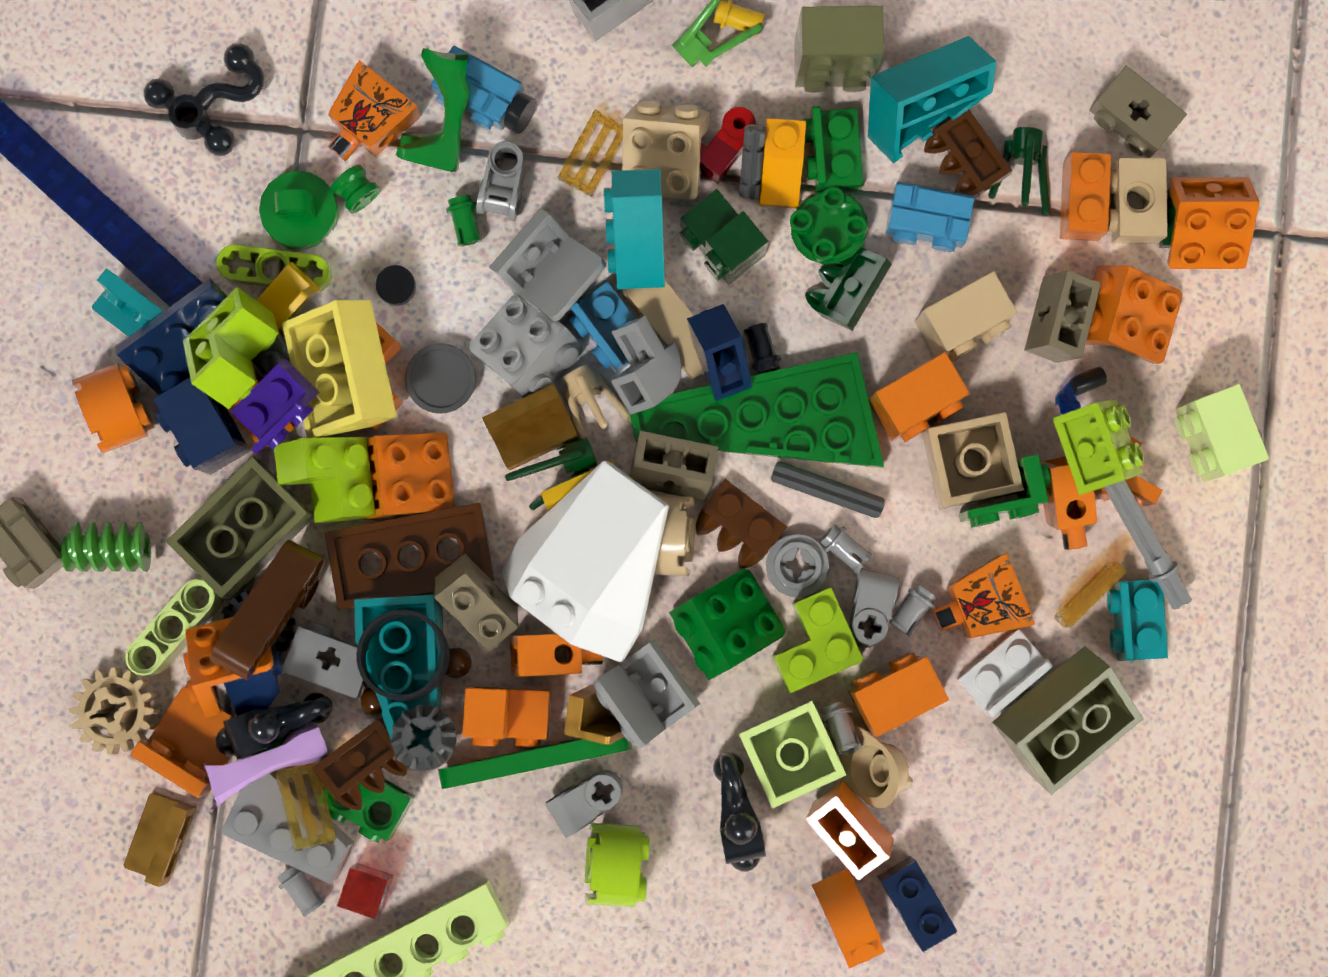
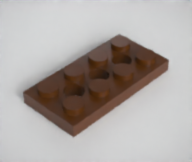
[324,503,495,610]

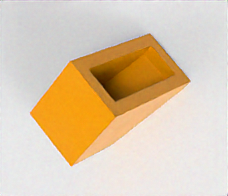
[759,118,806,208]

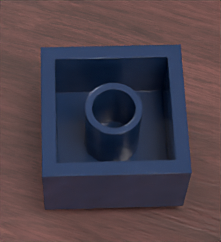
[153,378,251,475]

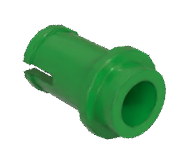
[446,195,482,247]

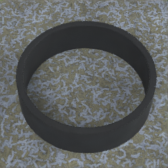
[356,610,450,701]

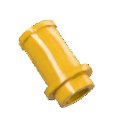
[713,0,765,37]

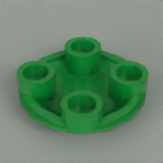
[790,187,868,264]

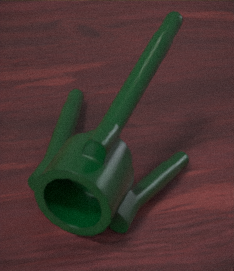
[988,127,1050,216]
[505,437,598,510]

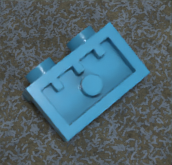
[568,281,636,373]

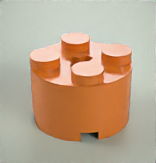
[72,363,155,454]

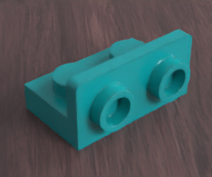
[92,268,164,337]
[1107,580,1168,661]

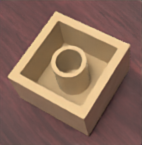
[915,271,1018,362]
[922,412,1023,510]

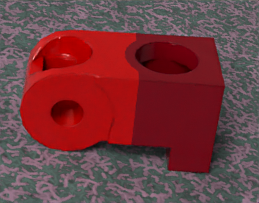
[700,107,756,184]

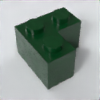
[679,189,769,285]

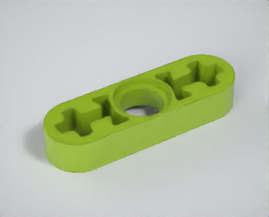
[216,245,332,292]

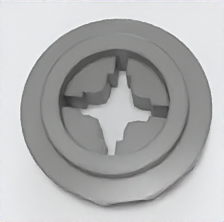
[766,534,829,597]

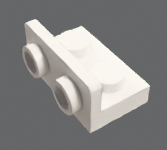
[957,629,1053,717]

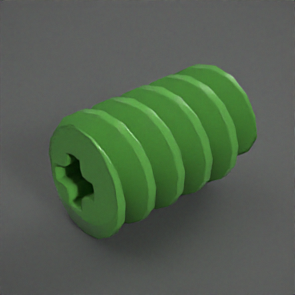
[61,522,151,572]

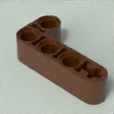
[210,539,325,680]

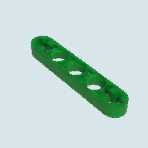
[438,737,632,789]

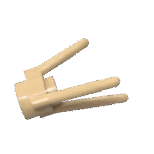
[562,365,632,439]

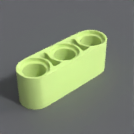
[125,579,223,676]

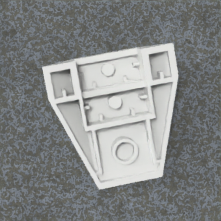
[501,461,669,662]

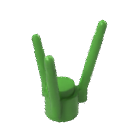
[672,0,763,67]

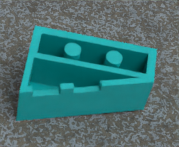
[867,36,996,164]
[604,169,665,289]

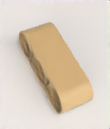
[622,280,703,379]

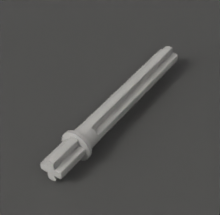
[1104,480,1192,610]

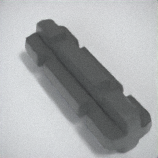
[739,124,766,200]

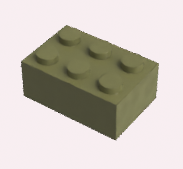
[794,6,884,93]
[166,457,314,599]
[992,646,1144,795]

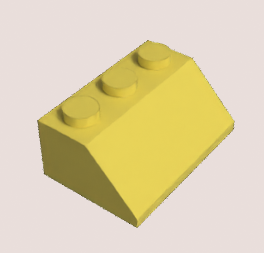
[282,300,397,438]

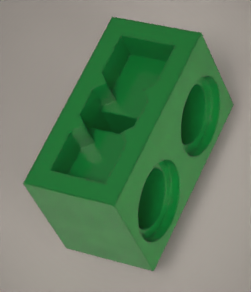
[317,778,415,843]

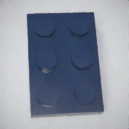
[115,278,227,395]

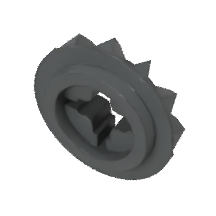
[390,705,457,771]

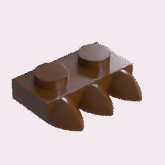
[924,110,1013,196]
[696,478,787,569]
[312,719,407,811]

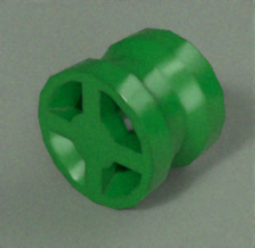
[331,164,381,214]

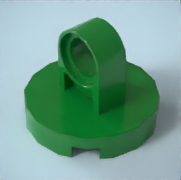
[259,170,339,250]

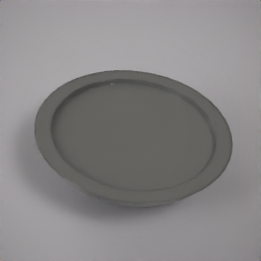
[405,343,476,414]

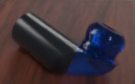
[1055,367,1107,415]

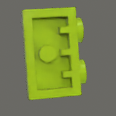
[1052,399,1145,495]

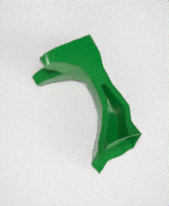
[396,48,470,172]

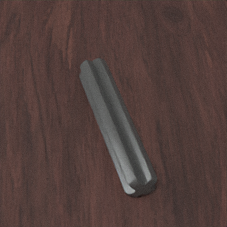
[771,462,885,518]

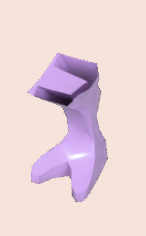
[204,721,328,810]

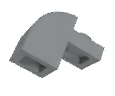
[611,315,681,415]

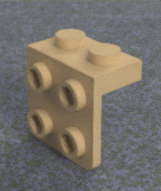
[622,101,711,200]

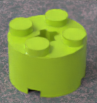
[585,823,650,907]

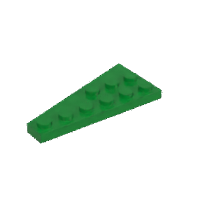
[629,352,884,468]

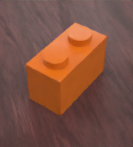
[1060,152,1111,241]
[806,780,894,880]

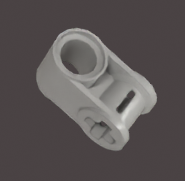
[476,141,526,221]
[849,569,900,648]
[545,770,623,838]

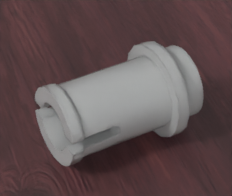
[820,524,872,573]
[890,584,937,637]
[822,701,862,756]
[277,867,325,917]

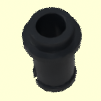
[743,323,782,374]

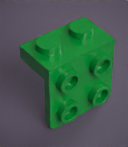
[959,454,1051,528]
[669,568,785,680]

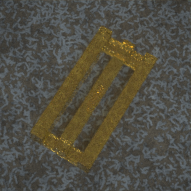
[557,109,623,197]
[1054,562,1127,628]
[275,762,336,852]

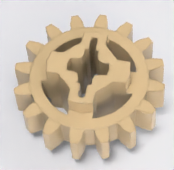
[69,667,160,754]

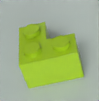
[183,287,279,409]
[274,437,375,523]
[772,587,864,693]

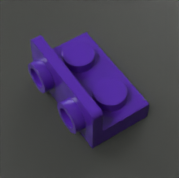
[231,358,320,454]

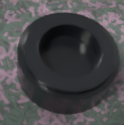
[504,93,537,134]
[376,265,416,306]

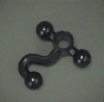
[143,43,264,156]
[215,693,333,760]
[713,752,766,872]

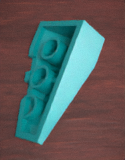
[354,595,443,752]

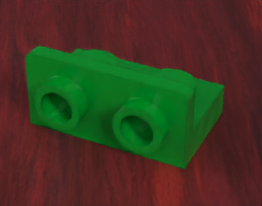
[804,106,863,191]

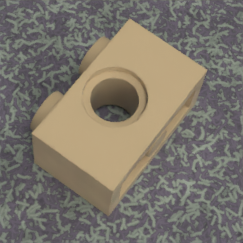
[1108,158,1167,244]

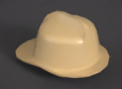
[831,726,913,809]

